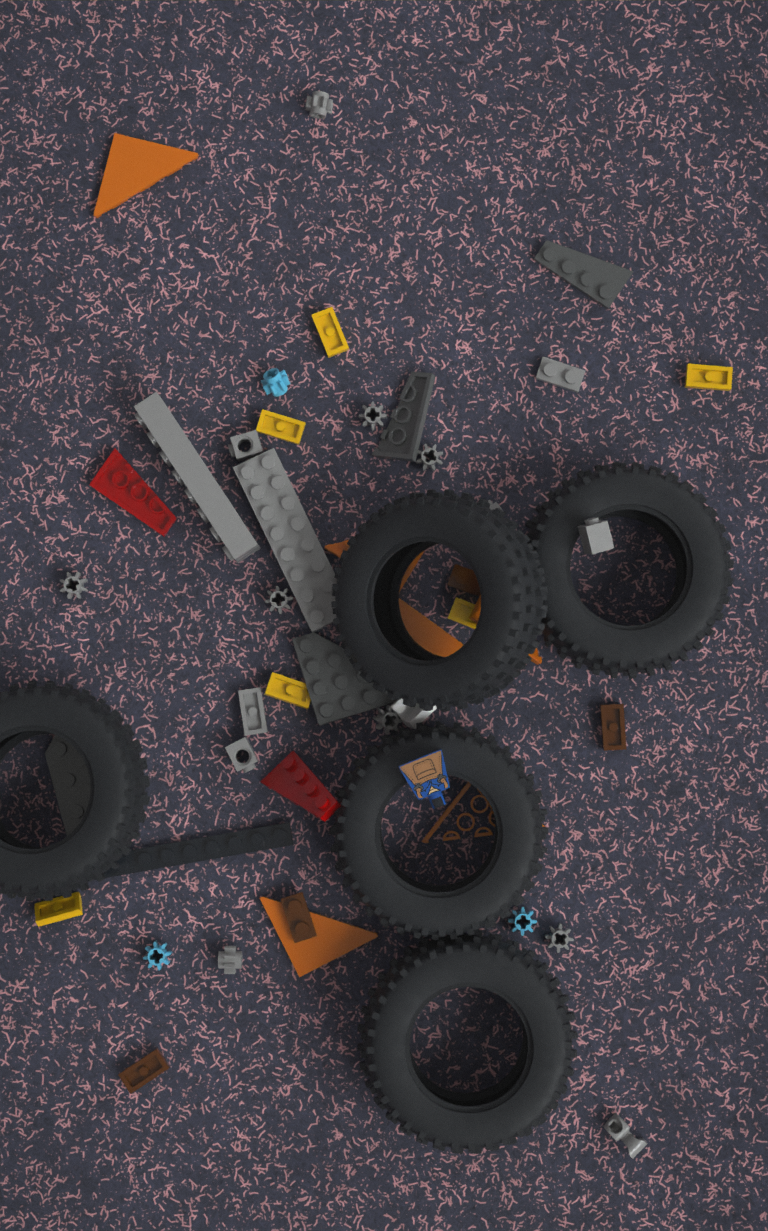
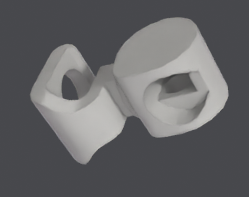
[603,1113,648,1158]

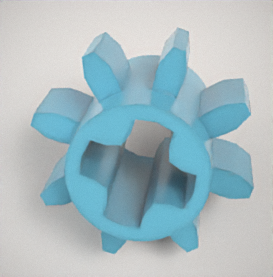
[261,368,290,397]
[508,906,537,936]
[143,940,172,970]

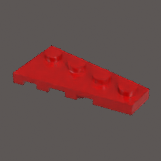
[89,448,177,537]
[260,751,341,822]

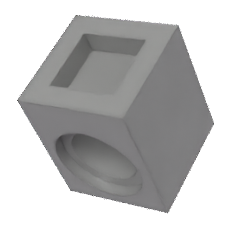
[228,430,264,462]
[225,737,259,773]

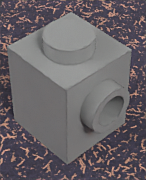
[578,517,614,555]

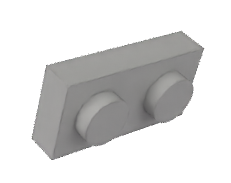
[535,357,586,393]
[238,687,268,736]

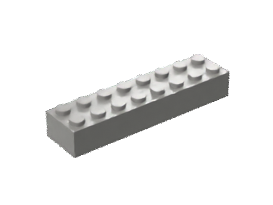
[134,391,261,563]
[233,448,337,633]

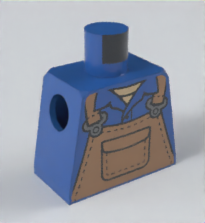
[399,749,450,809]

